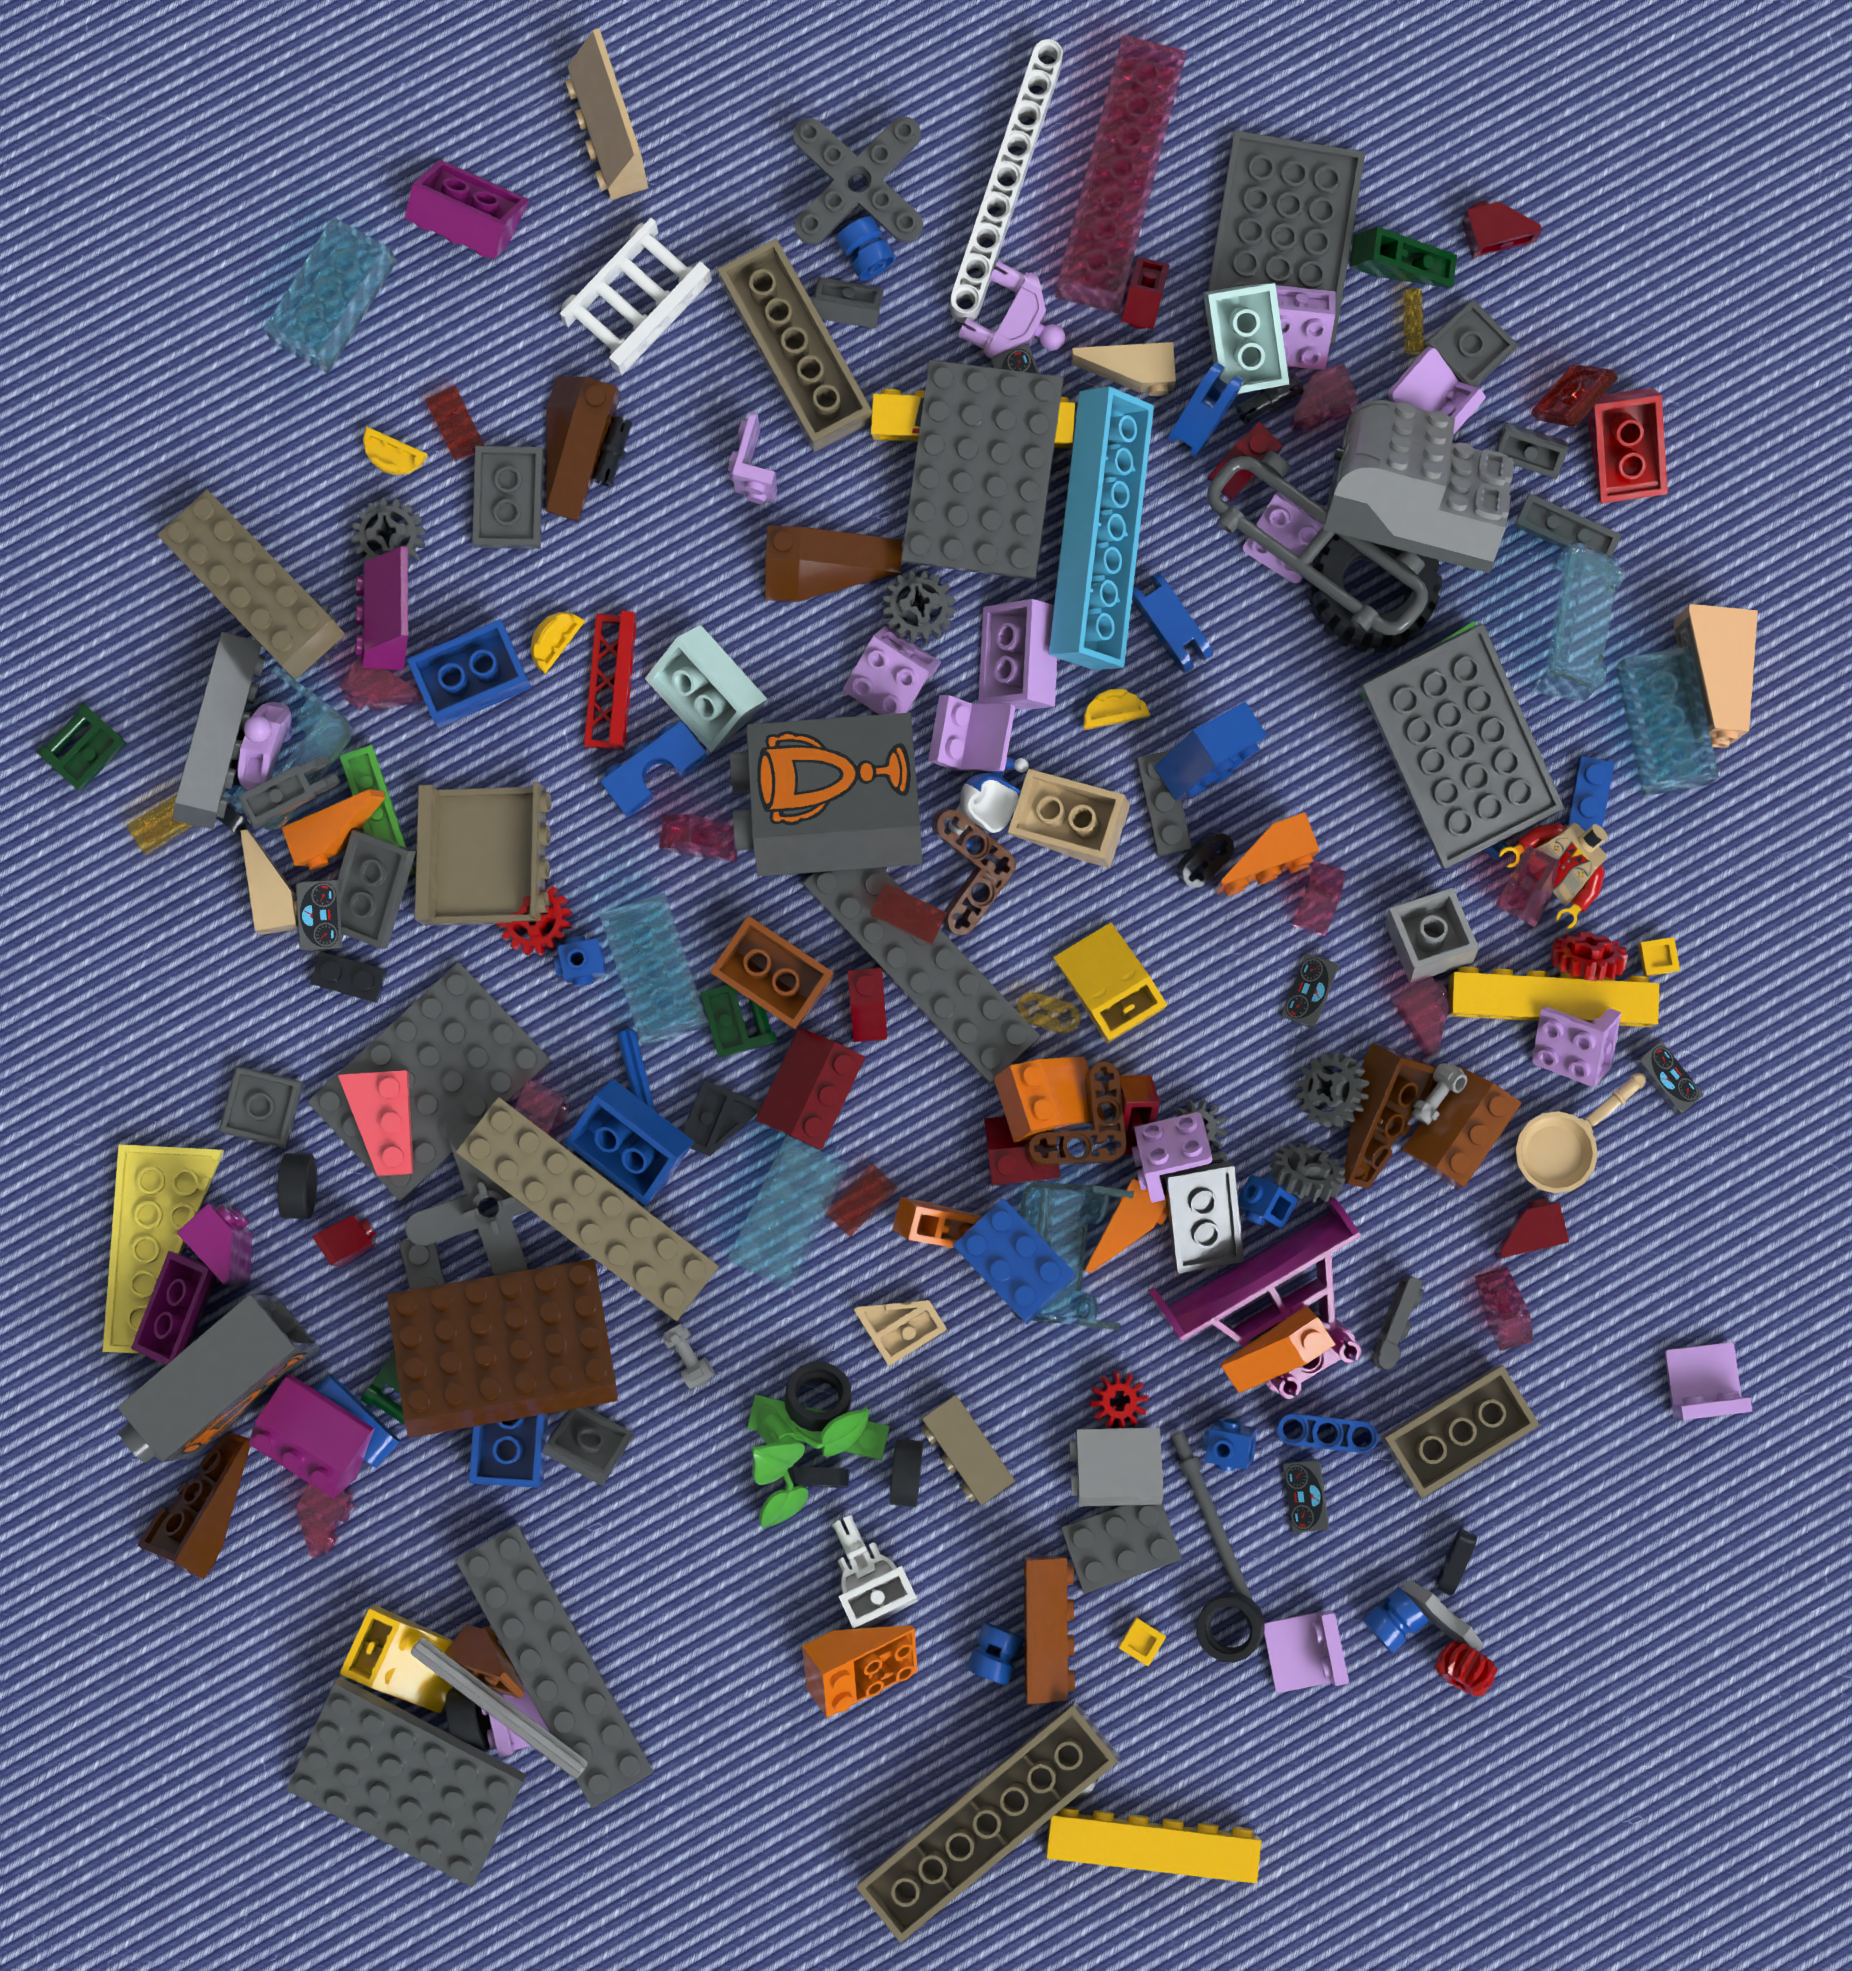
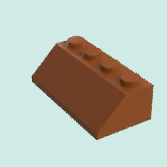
[1024,1556,1075,1704]

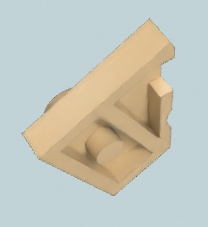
[854,1300,947,1366]

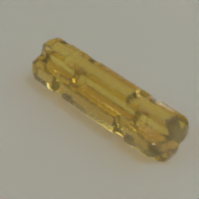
[1403,288,1424,355]

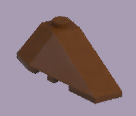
[546,376,621,522]
[765,525,903,602]
[1343,1043,1437,1189]
[137,1431,251,1580]

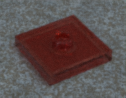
[1531,364,1618,427]

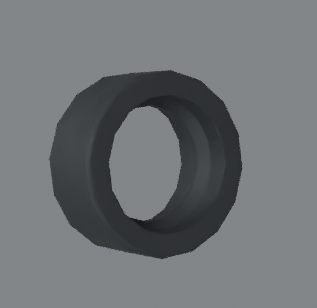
[277,1153,317,1219]
[785,1362,852,1432]
[889,1439,923,1507]
[1196,1592,1265,1663]
[445,1689,491,1752]

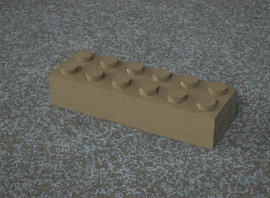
[717,238,872,453]
[157,490,345,680]

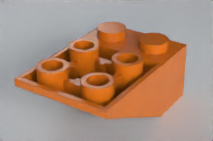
[1215,812,1320,896]
[802,1625,918,1718]

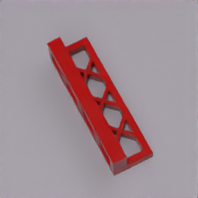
[584,611,637,751]

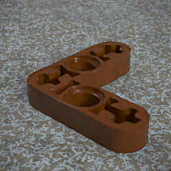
[931,809,1016,935]
[1025,1061,1126,1166]

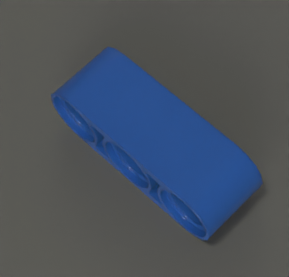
[314,1373,400,1468]
[1274,1413,1378,1453]

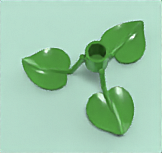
[752,1406,869,1529]

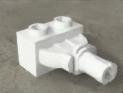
[832,1515,918,1629]

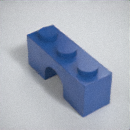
[600,720,708,819]

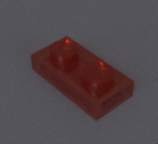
[425,386,484,462]
[870,883,947,945]
[825,1164,898,1237]

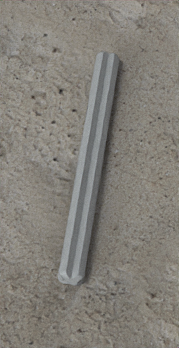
[410,1638,588,1778]

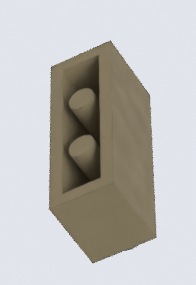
[920,1394,1015,1505]

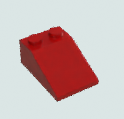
[1586,388,1668,504]

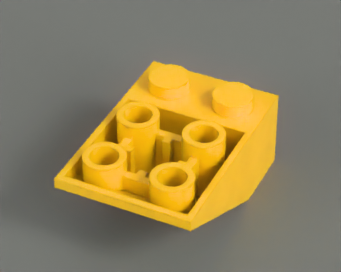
[1053,922,1167,1044]
[339,1605,453,1713]

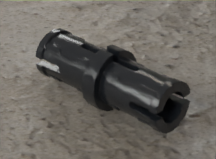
[1236,374,1304,424]
[592,416,633,487]

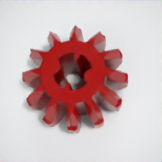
[1089,1371,1149,1428]
[1434,1641,1497,1696]

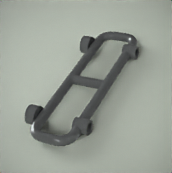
[1207,451,1428,635]

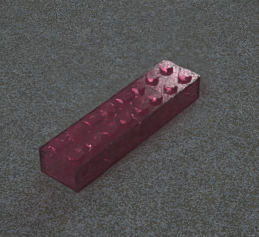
[1055,35,1187,314]

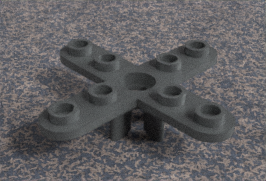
[793,117,923,244]
[405,1124,531,1276]

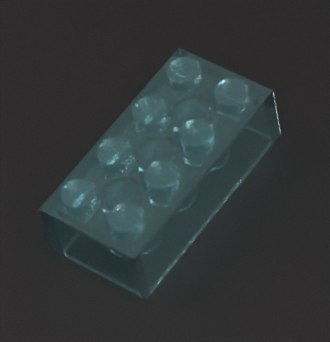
[263,217,397,374]
[1615,646,1719,797]
[599,892,709,1047]
[727,1135,850,1290]

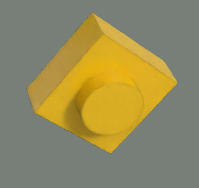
[1638,937,1680,977]
[1118,1617,1166,1667]

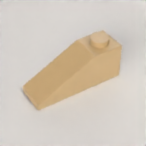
[1071,342,1176,396]
[240,830,298,935]

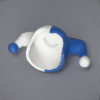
[948,757,1029,852]

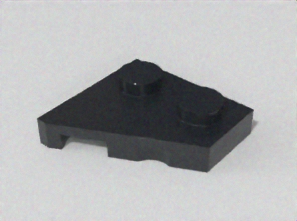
[682,1080,762,1156]

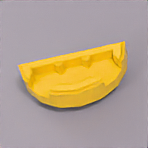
[363,426,428,476]
[530,612,586,674]
[1084,689,1150,730]

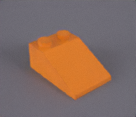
[994,1056,1106,1143]

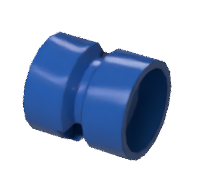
[836,216,896,280]
[1362,1587,1429,1654]
[966,1622,1025,1685]

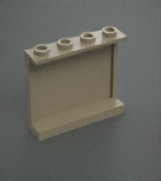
[415,782,551,926]

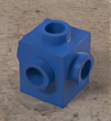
[554,936,607,987]
[1238,1174,1299,1229]
[1202,1418,1257,1471]

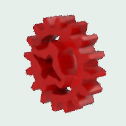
[497,884,573,956]
[1551,932,1628,981]

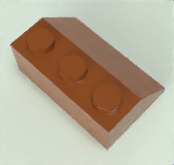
[710,915,834,1029]
[1401,1066,1522,1189]

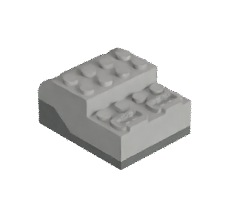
[1323,400,1514,573]

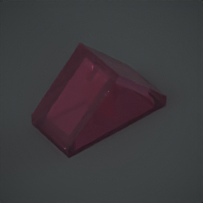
[1293,861,1346,936]

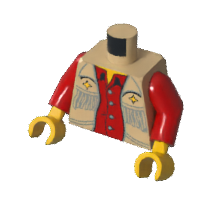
[1498,823,1608,929]

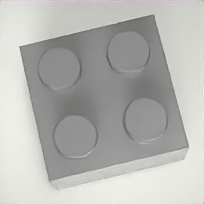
[1385,888,1479,983]

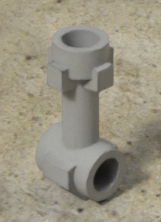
[1412,1063,1467,1125]
[663,1323,715,1389]

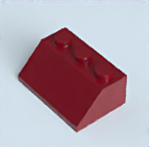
[755,1027,865,1150]

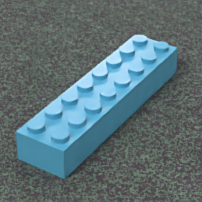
[1049,386,1154,670]

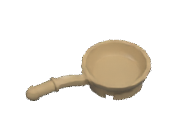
[1515,1073,1646,1193]

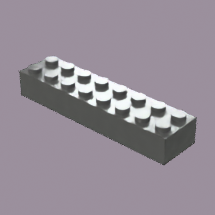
[803,867,1040,1086]
[455,1524,654,1809]

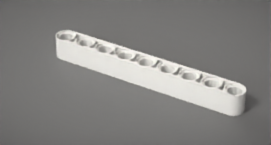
[950,39,1063,323]

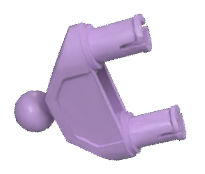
[958,260,1065,359]
[238,702,293,792]

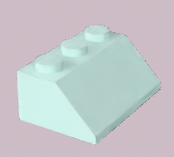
[1203,283,1289,394]
[645,625,767,753]

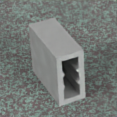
[1069,1428,1164,1506]

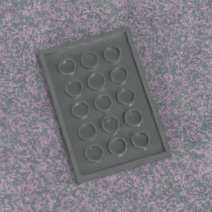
[1202,131,1366,347]
[901,360,1064,580]
[1359,623,1564,869]
[307,962,552,1202]
[286,1677,527,1887]

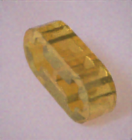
[1017,992,1081,1035]

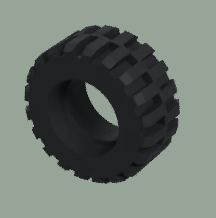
[1308,534,1442,653]

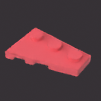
[338,1070,414,1176]

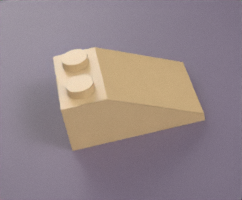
[1008,769,1130,868]

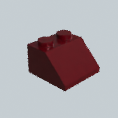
[984,1116,1061,1187]

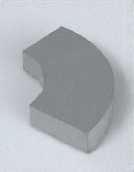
[1401,1580,1483,1651]

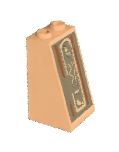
[1674,604,1758,748]

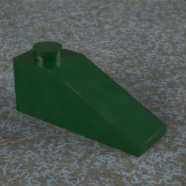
[1349,226,1457,288]

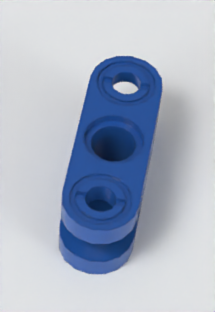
[1167,362,1244,458]
[1132,572,1213,674]

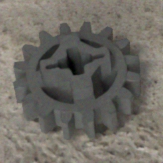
[351,498,426,568]
[882,570,955,644]
[1296,1052,1369,1127]
[1270,1143,1346,1202]

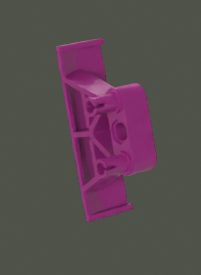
[1147,1196,1361,1399]

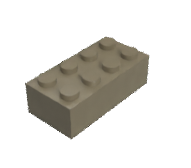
[1380,1365,1540,1498]

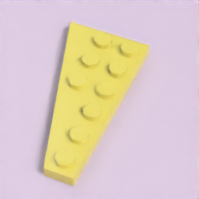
[103,1145,224,1353]

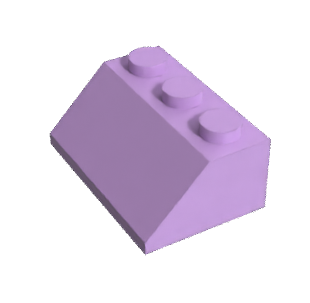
[978,599,1057,710]

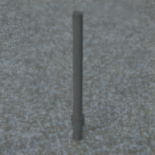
[1171,1431,1253,1630]

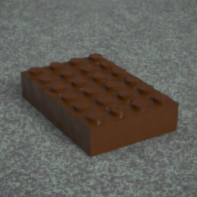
[387,1259,618,1438]

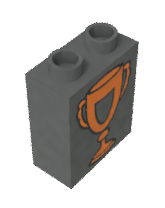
[730,712,922,876]
[117,1294,321,1463]

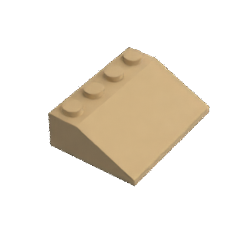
[565,28,649,200]

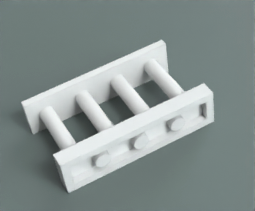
[560,218,712,376]

